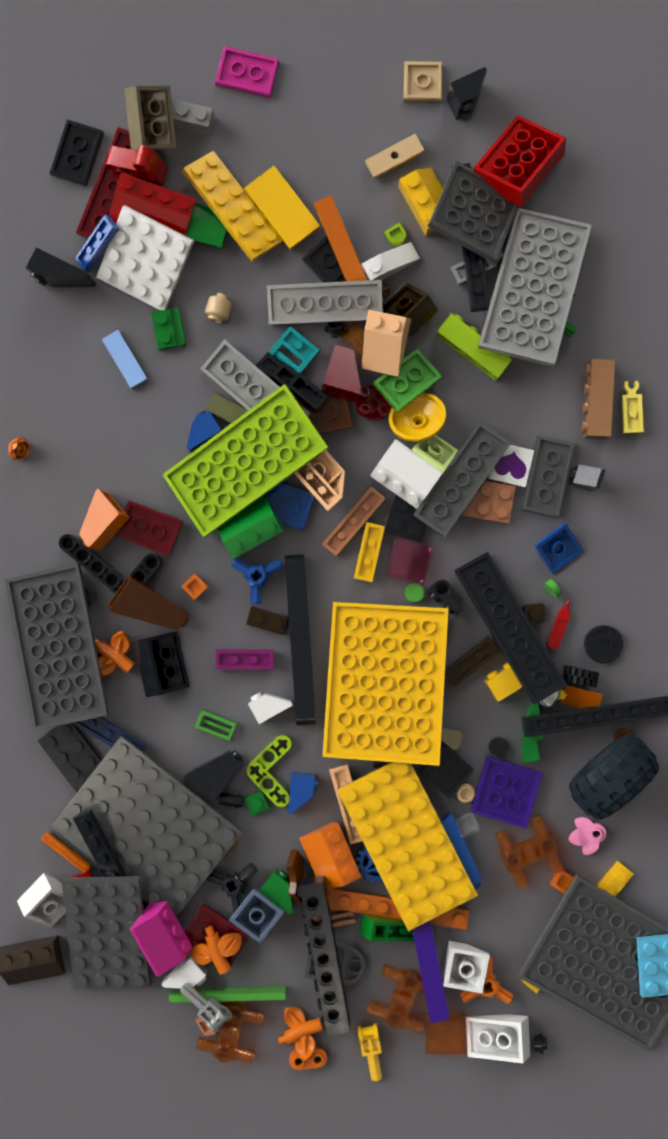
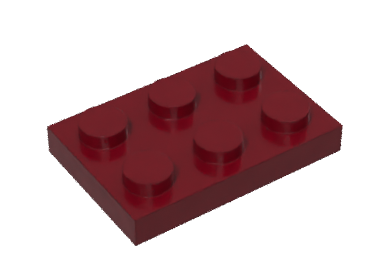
[115,500,183,557]
[184,903,250,966]

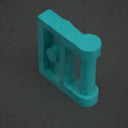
[269,326,320,374]

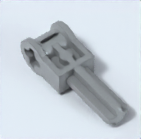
[180,983,232,1033]

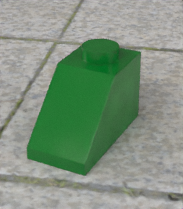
[260,868,293,915]

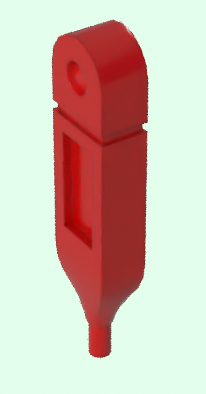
[547,599,571,650]

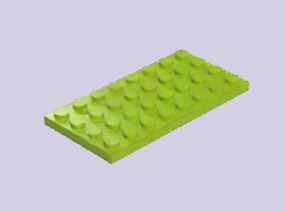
[162,384,329,538]

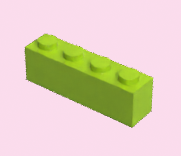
[436,313,512,381]

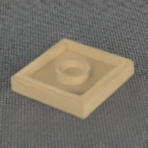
[404,61,442,102]

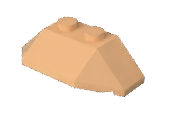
[294,450,346,511]

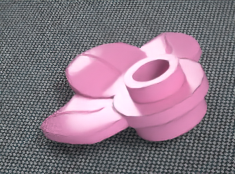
[568,817,607,855]

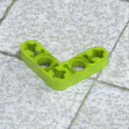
[246,734,292,807]

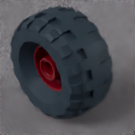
[569,734,659,820]

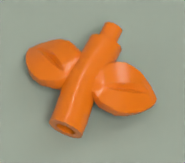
[95,631,135,677]
[190,926,242,974]
[278,1006,324,1062]

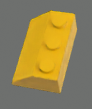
[398,168,443,236]

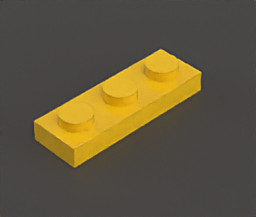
[354,522,385,582]

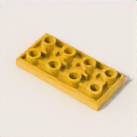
[244,166,320,250]

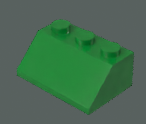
[218,496,285,559]

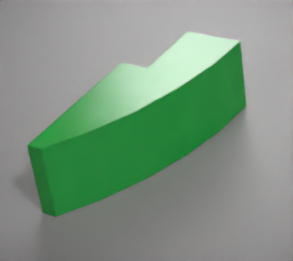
[520,702,544,762]

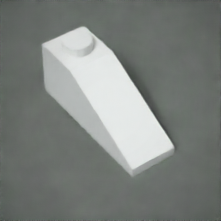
[361,242,420,280]

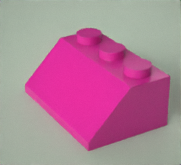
[129,901,193,976]

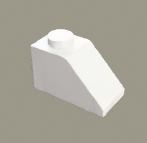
[248,692,294,724]
[161,955,208,988]

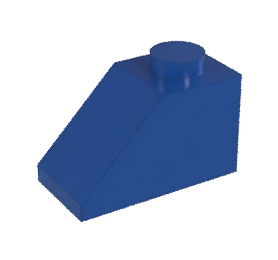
[187,411,222,452]
[288,772,318,814]

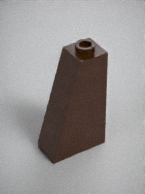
[107,574,189,631]

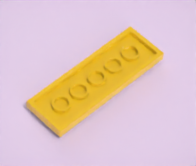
[182,151,283,262]

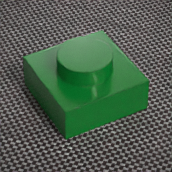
[244,790,270,816]

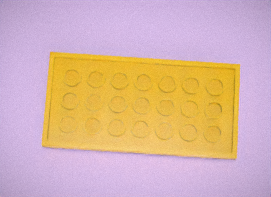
[337,762,478,931]

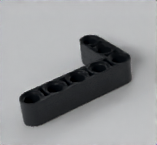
[59,534,163,594]

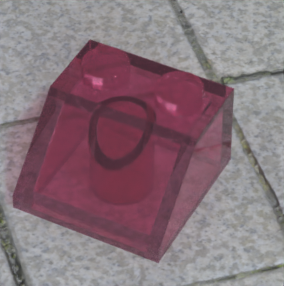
[386,538,431,584]

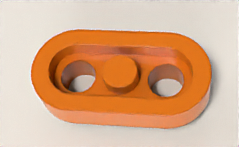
[289,1046,327,1070]

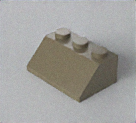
[124,86,176,150]

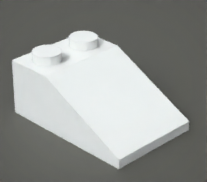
[466,1014,531,1063]

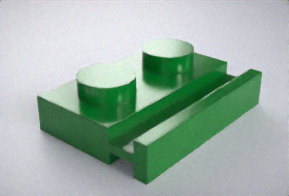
[151,307,186,351]

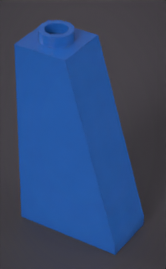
[439,811,482,890]

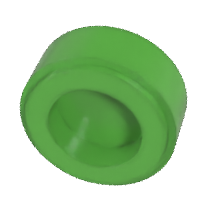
[544,579,562,598]
[404,583,424,602]

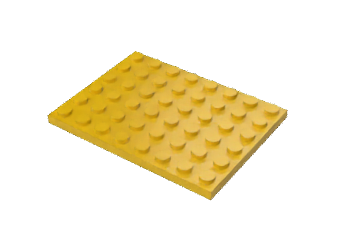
[322,602,449,766]

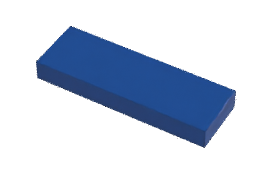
[75,214,119,272]

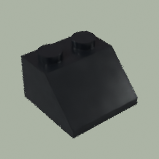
[446,67,487,120]

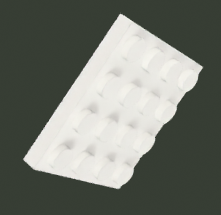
[96,205,194,310]

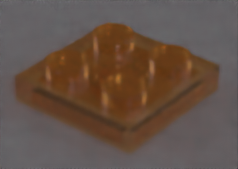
[425,1012,465,1054]

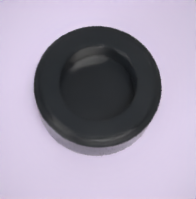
[489,737,509,757]

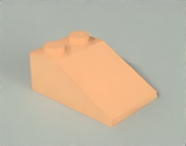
[362,310,411,377]

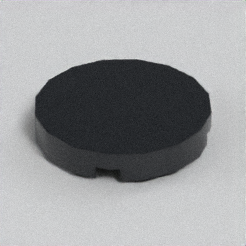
[584,625,623,663]

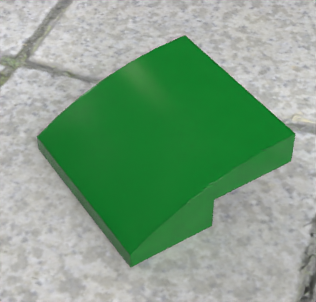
[185,204,228,249]

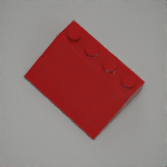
[473,115,566,208]
[109,172,196,235]

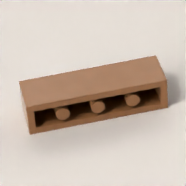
[581,359,615,439]

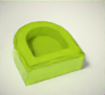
[384,222,406,246]

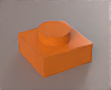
[181,573,209,600]

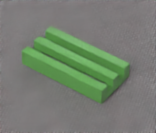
[195,709,238,741]

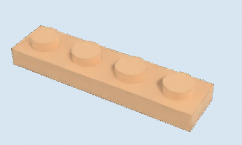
[329,764,362,844]

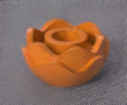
[8,437,30,461]

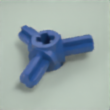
[231,557,284,604]

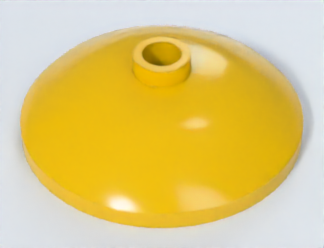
[389,393,446,442]

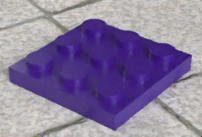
[470,755,543,829]

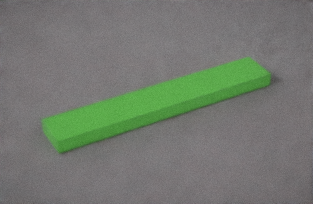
[169,986,286,1003]

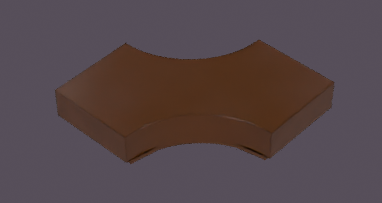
[286,850,305,904]

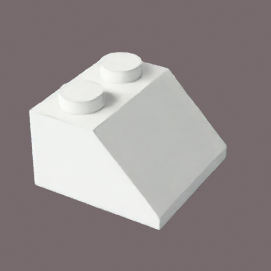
[17,873,65,928]
[441,940,490,993]

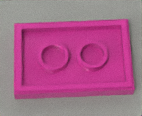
[215,46,279,98]

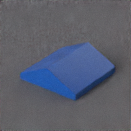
[534,522,583,574]

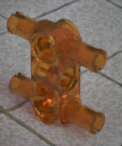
[495,815,564,889]
[367,964,425,1034]
[196,1001,265,1064]

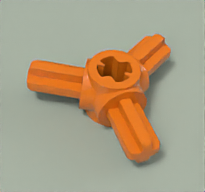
[460,956,513,1004]

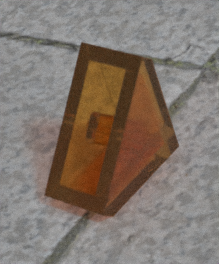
[340,322,364,361]

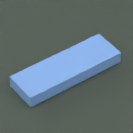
[102,330,148,389]

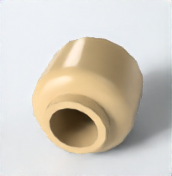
[205,293,232,323]

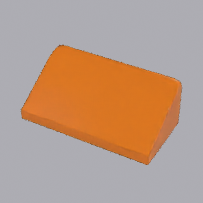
[559,686,603,708]

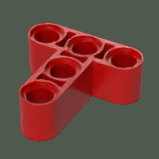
[105,145,168,187]

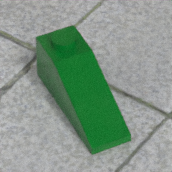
[359,915,414,942]

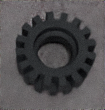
[562,665,599,688]

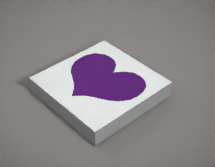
[488,445,534,488]

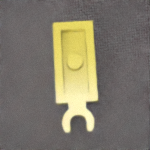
[621,381,644,434]

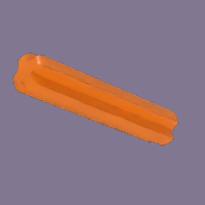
[41,832,92,873]

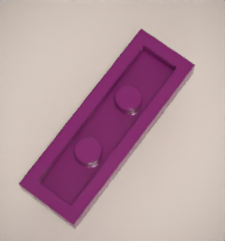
[216,649,274,669]

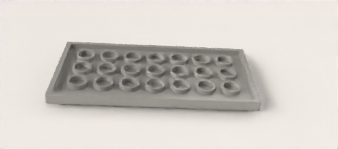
[478,208,592,367]

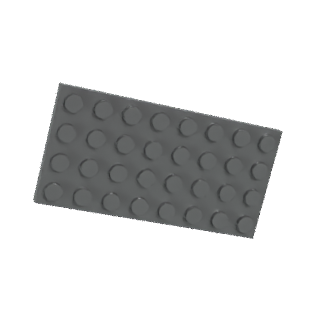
[5,563,109,731]

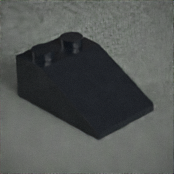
[26,247,96,287]

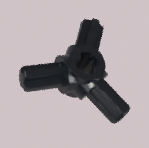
[207,863,258,913]

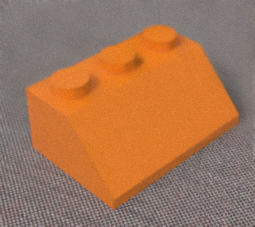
[299,821,361,891]

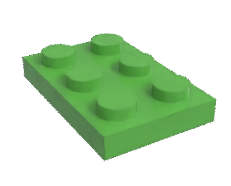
[373,349,442,413]

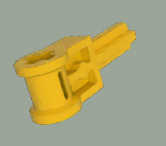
[357,1023,382,1082]

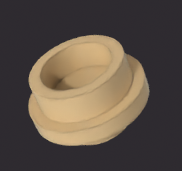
[456,783,475,803]

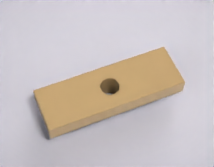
[365,134,424,179]

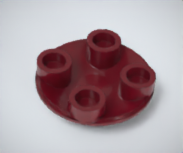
[355,385,392,421]

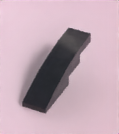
[256,352,328,411]

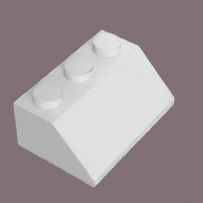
[370,439,443,509]

